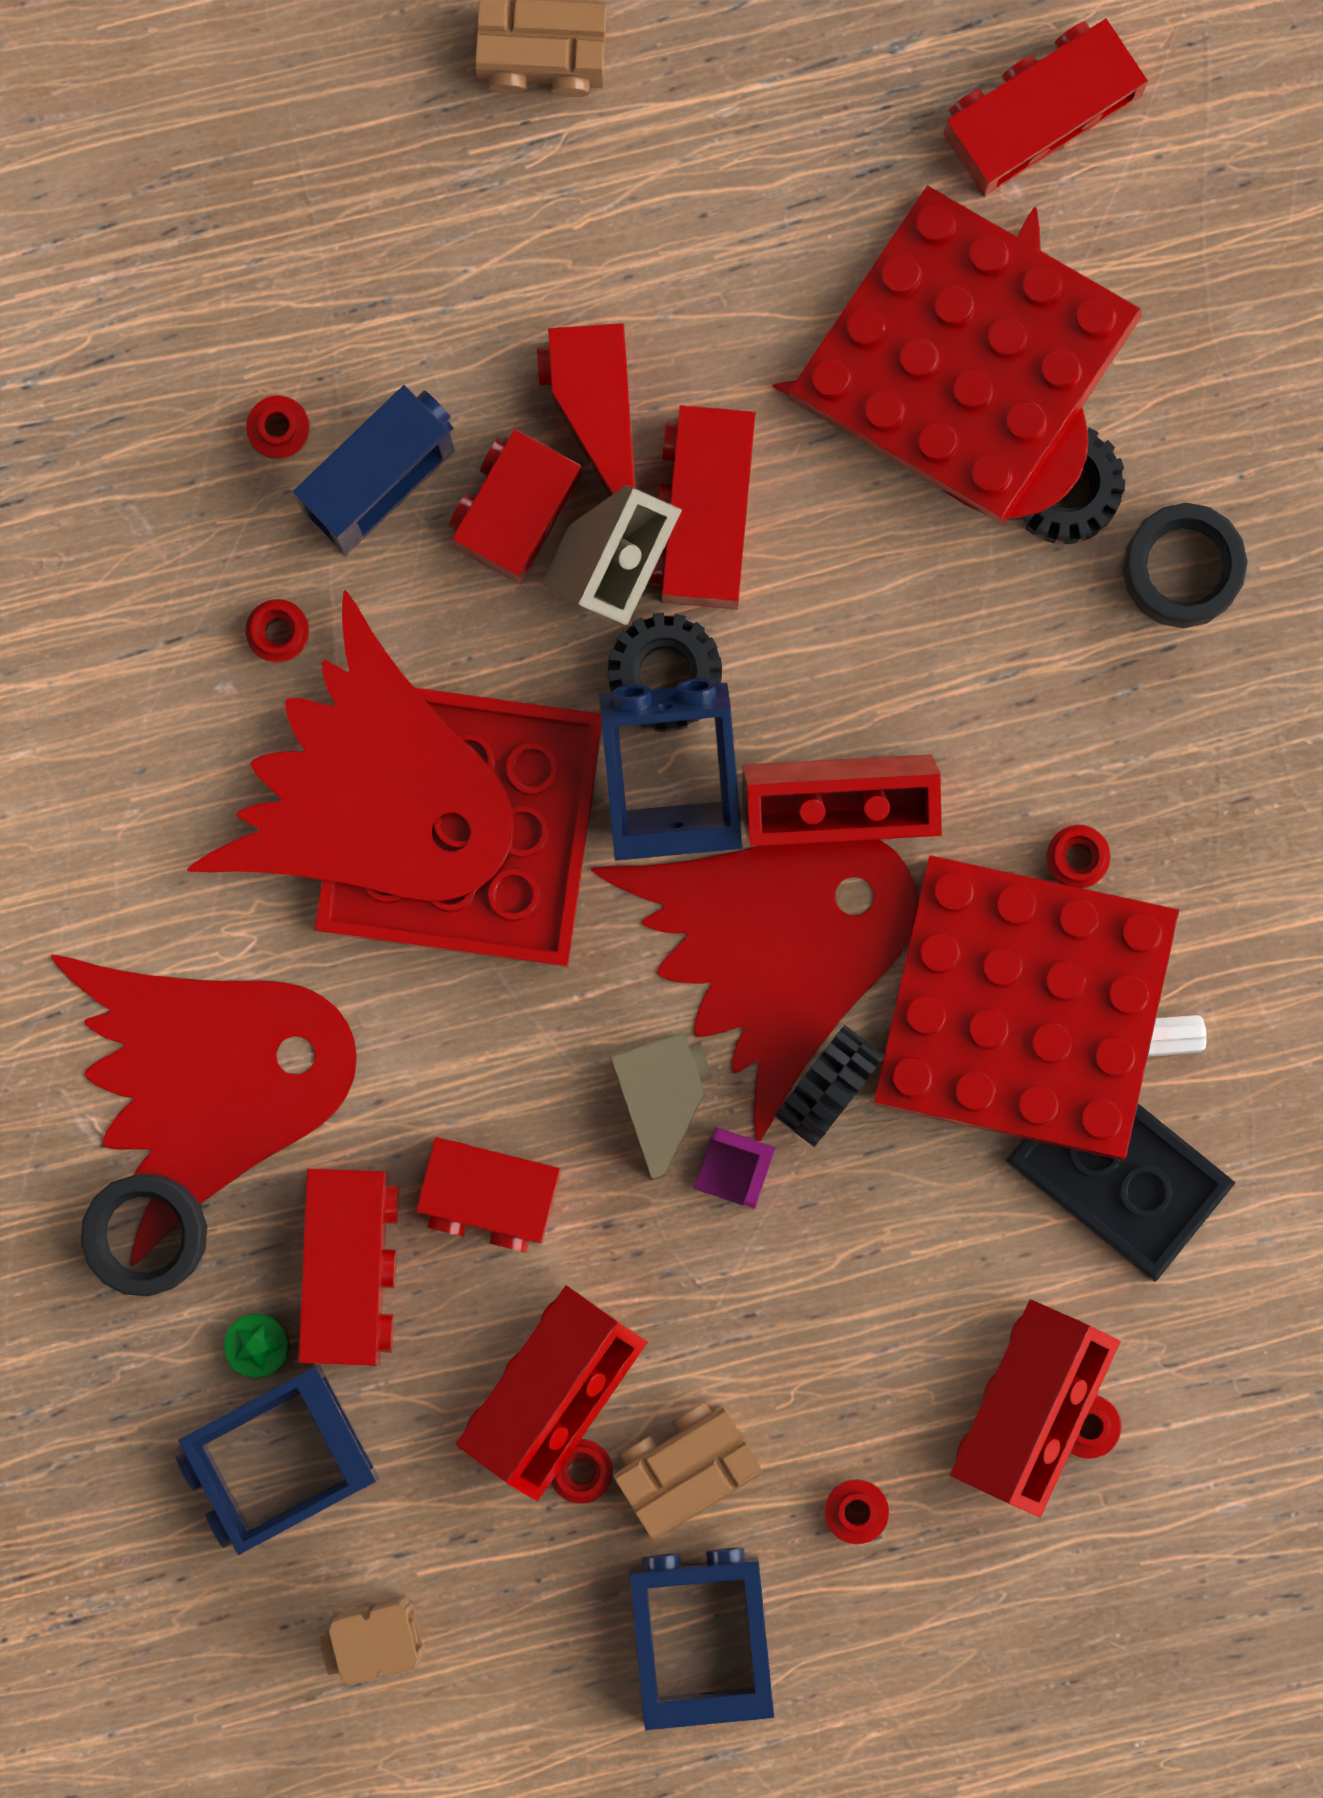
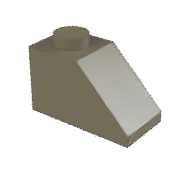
[542,485,682,625]
[611,1032,712,1180]

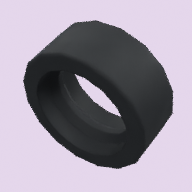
[1122,503,1248,628]
[81,1173,207,1297]

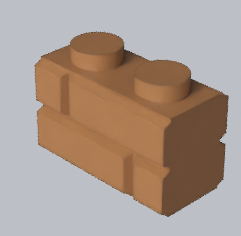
[475,0,607,97]
[613,1402,763,1541]
[319,1596,425,1686]

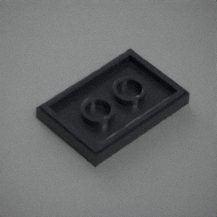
[1005,1103,1236,1282]

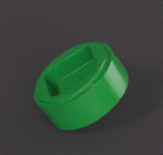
[224,1313,290,1378]

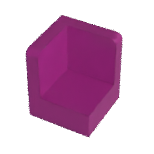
[694,1127,776,1209]

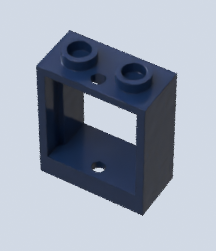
[292,385,455,556]
[599,678,743,861]
[176,1365,380,1555]
[630,1547,774,1731]

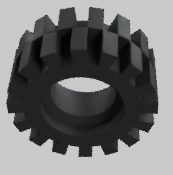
[1017,427,1126,544]
[607,612,722,732]
[774,1024,885,1147]

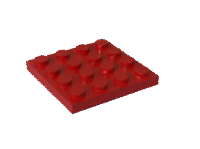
[789,185,1142,526]
[315,687,602,968]
[874,855,1180,1161]

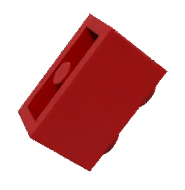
[448,428,582,585]
[416,1137,562,1253]

